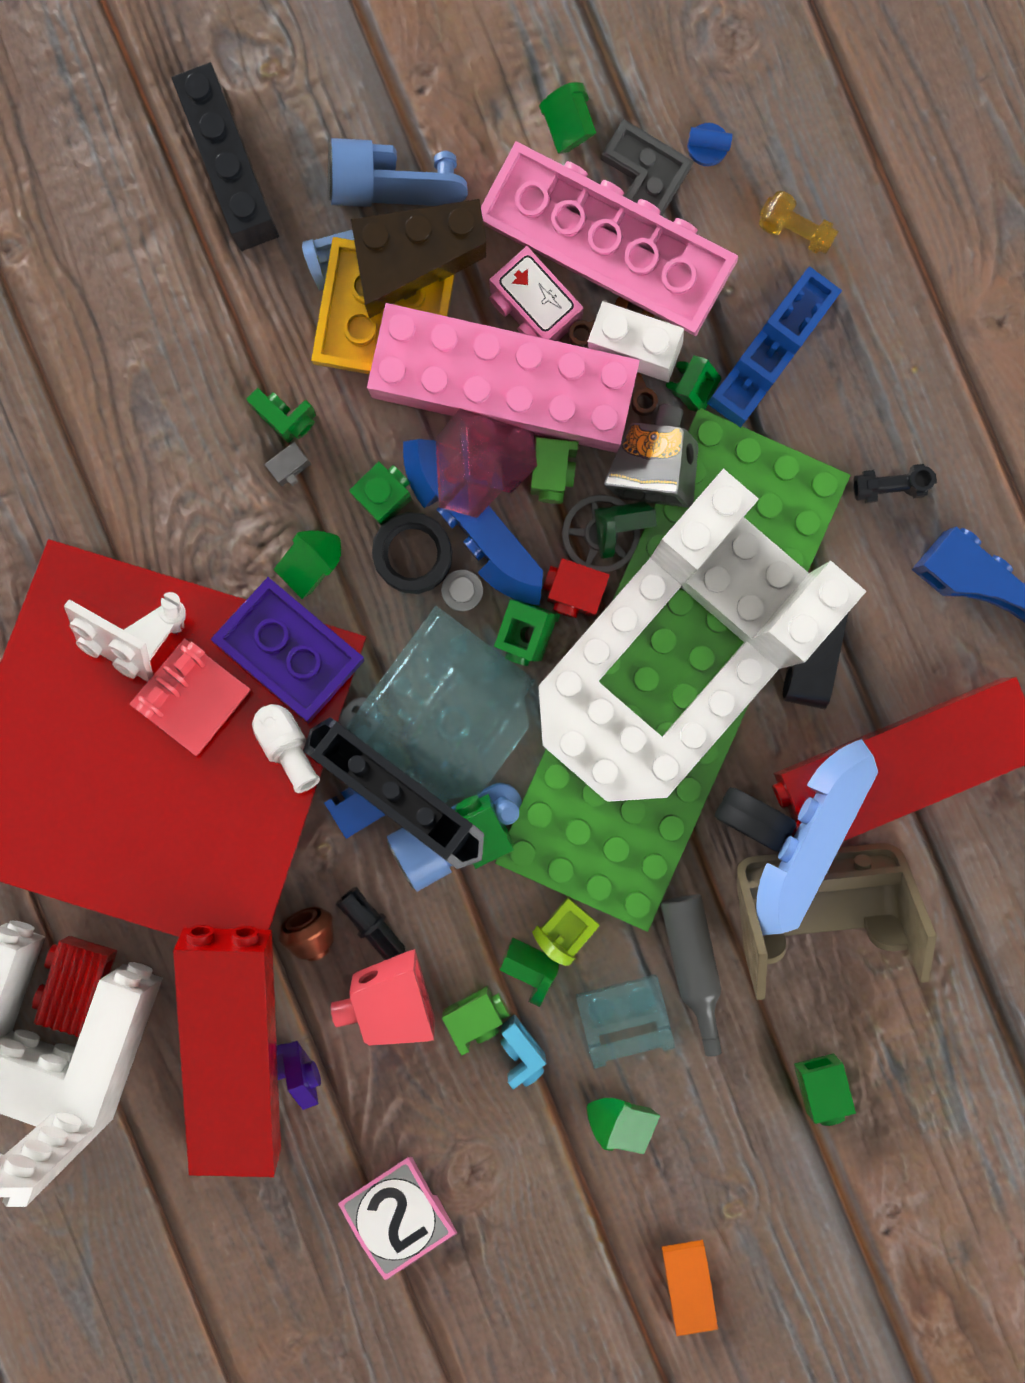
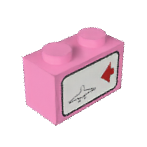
[489,246,584,341]

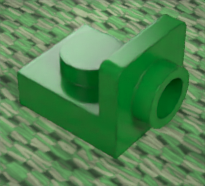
[246,387,316,443]

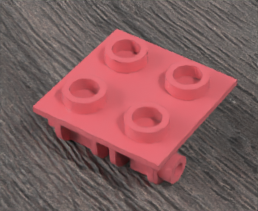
[130,638,251,757]

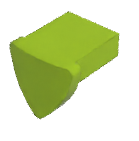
[532,896,600,966]

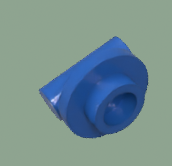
[687,123,733,166]

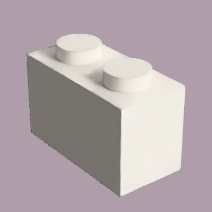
[587,301,684,383]

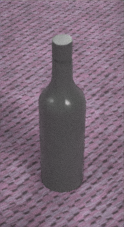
[660,894,722,1057]

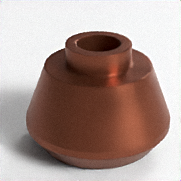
[278,906,334,961]

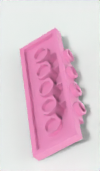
[481,141,738,336]

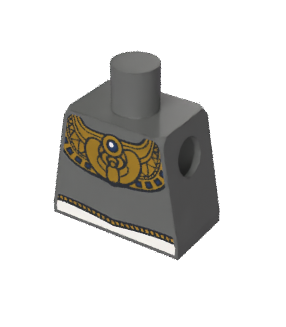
[604,404,699,508]

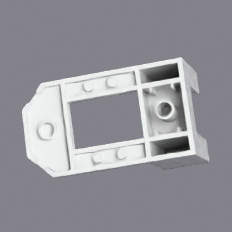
[539,468,867,802]
[0,920,163,1207]

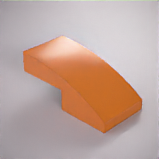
[662,1240,718,1336]

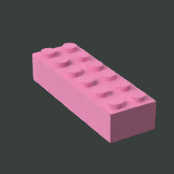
[367,303,640,453]

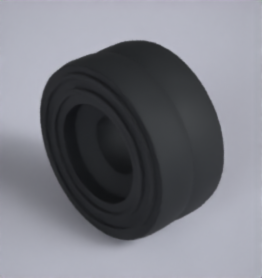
[714,787,797,852]

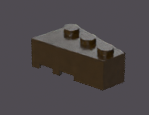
[351,199,486,319]

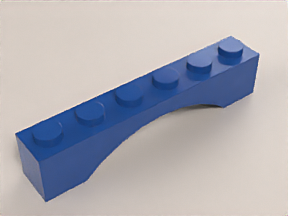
[912,526,1025,623]

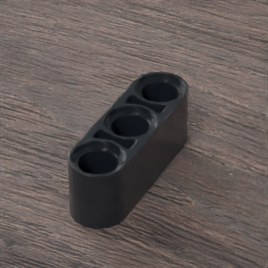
[782,612,849,710]

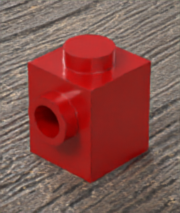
[542,558,610,619]

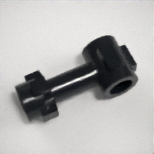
[853,464,937,503]

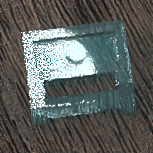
[576,974,675,1069]

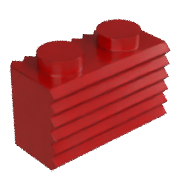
[32,936,117,1037]

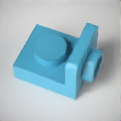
[500,1014,546,1089]

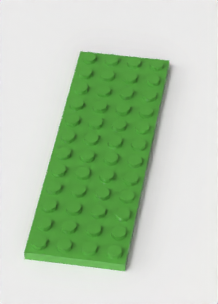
[495,408,851,932]

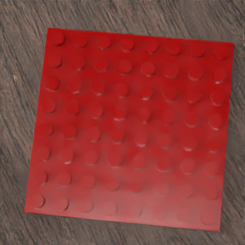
[0,539,367,937]

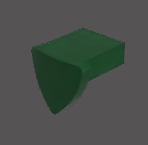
[594,502,657,559]

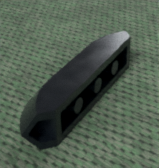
[303,717,484,869]

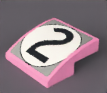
[338,1157,457,1280]

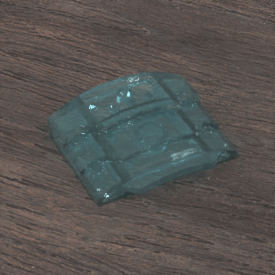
[345,605,535,803]

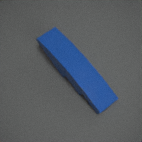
[707,266,842,428]

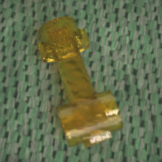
[759,191,839,254]

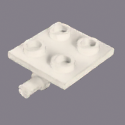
[64,592,186,682]

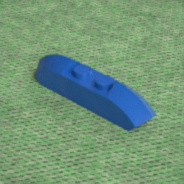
[403,439,543,605]

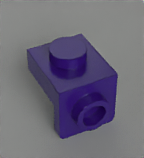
[277,1041,321,1110]

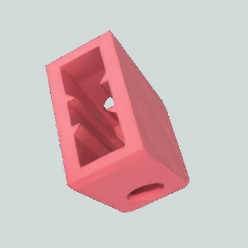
[331,949,435,1046]

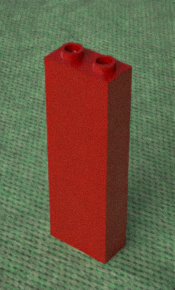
[772,677,1025,841]
[173,925,281,1177]

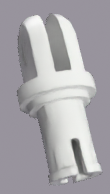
[252,704,320,793]

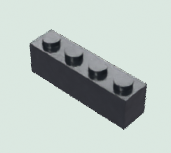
[171,62,280,251]

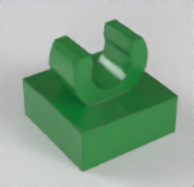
[666,355,722,412]

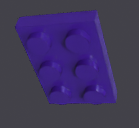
[211,577,365,724]

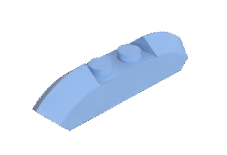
[756,739,878,935]

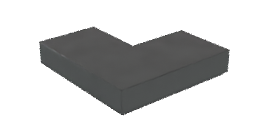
[601,119,694,216]

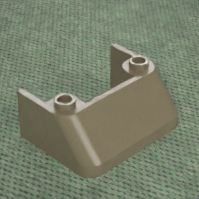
[737,843,937,1000]

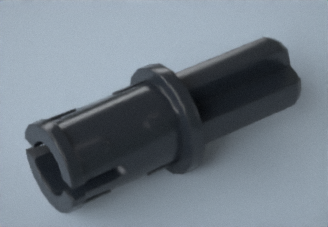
[336,887,406,960]

